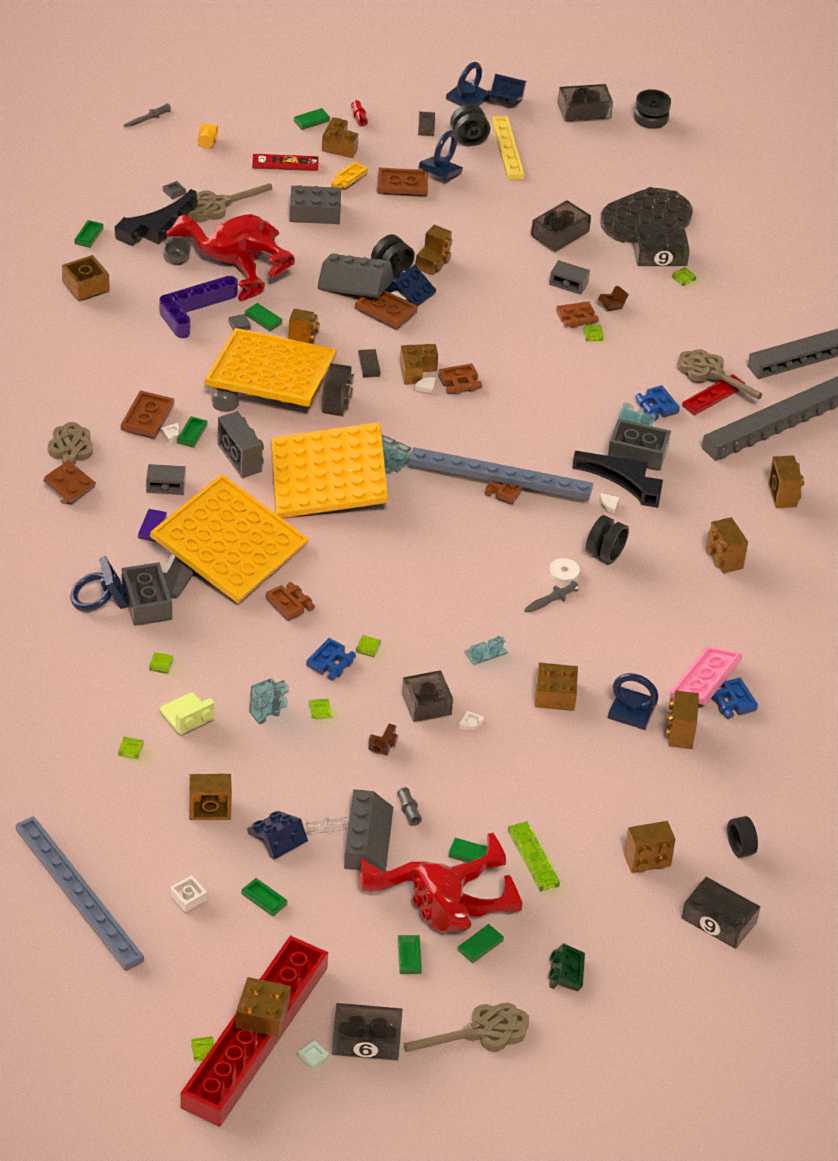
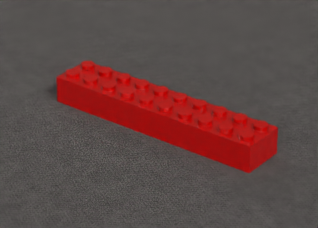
[181,935,328,1127]

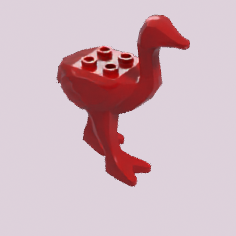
[166,214,295,301]
[359,832,523,933]

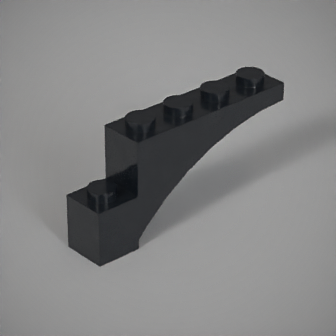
[114,189,198,247]
[572,450,663,508]

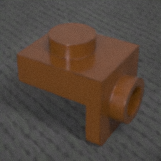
[598,286,629,310]
[368,723,398,756]

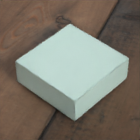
[297,1040,329,1070]

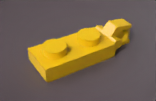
[331,162,368,189]

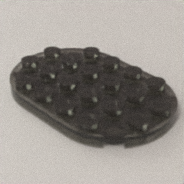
[600,187,693,245]

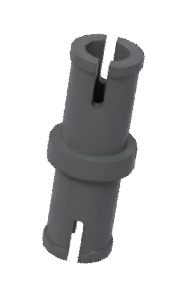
[397,787,422,825]

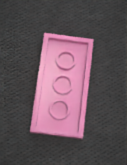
[670,646,743,705]

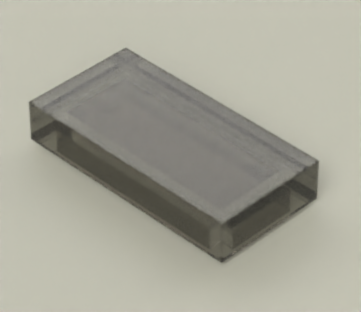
[418,111,435,136]
[358,349,381,378]

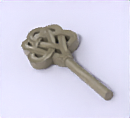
[187,183,272,222]
[678,349,762,399]
[48,422,93,504]
[404,1003,529,1052]

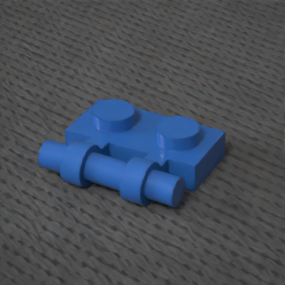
[635,385,680,420]
[306,638,356,680]
[712,677,758,719]

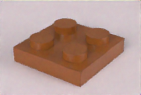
[43,460,96,504]

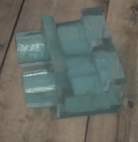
[618,402,656,426]
[382,434,411,474]
[249,678,289,725]

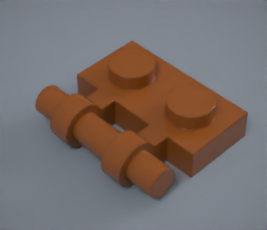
[556,301,599,328]
[438,363,482,394]
[485,481,525,504]
[266,582,315,621]

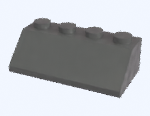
[318,253,394,298]
[344,789,393,871]

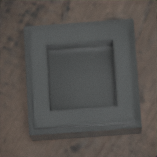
[163,181,186,199]
[228,314,251,331]

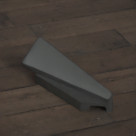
[163,554,194,597]

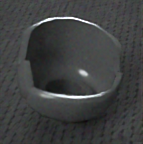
[164,237,191,264]
[212,388,239,411]

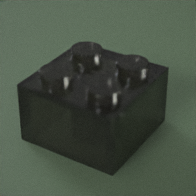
[322,363,354,417]
[402,670,453,722]

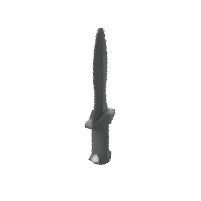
[123,103,171,126]
[524,581,578,612]

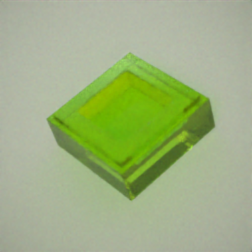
[672,267,696,286]
[583,325,604,341]
[356,635,381,658]
[149,652,173,674]
[309,698,332,719]
[118,736,144,759]
[191,1036,214,1061]

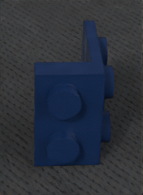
[487,74,527,103]
[385,265,436,306]
[247,811,308,859]

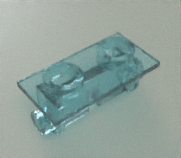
[464,636,508,665]

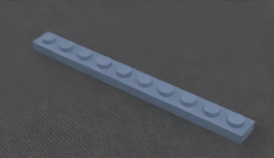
[409,447,593,500]
[16,816,144,971]

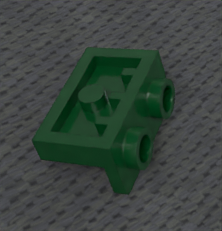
[548,943,585,991]

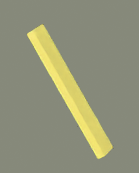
[492,116,525,180]

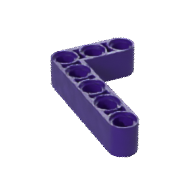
[159,276,238,338]

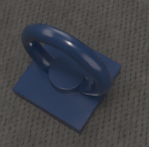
[446,62,491,106]
[418,130,463,179]
[70,556,128,611]
[608,673,659,730]

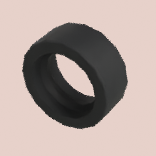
[727,816,758,857]

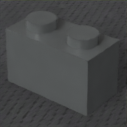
[549,260,590,295]
[146,464,186,495]

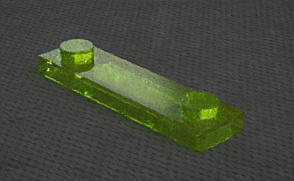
[508,821,560,892]

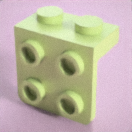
[160,693,214,735]

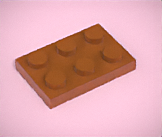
[378,167,428,196]
[355,290,418,329]
[121,390,174,438]

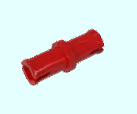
[351,100,368,126]

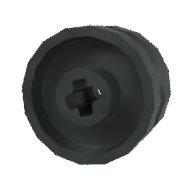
[634,89,671,128]
[450,104,491,147]
[371,234,415,278]
[586,515,629,563]

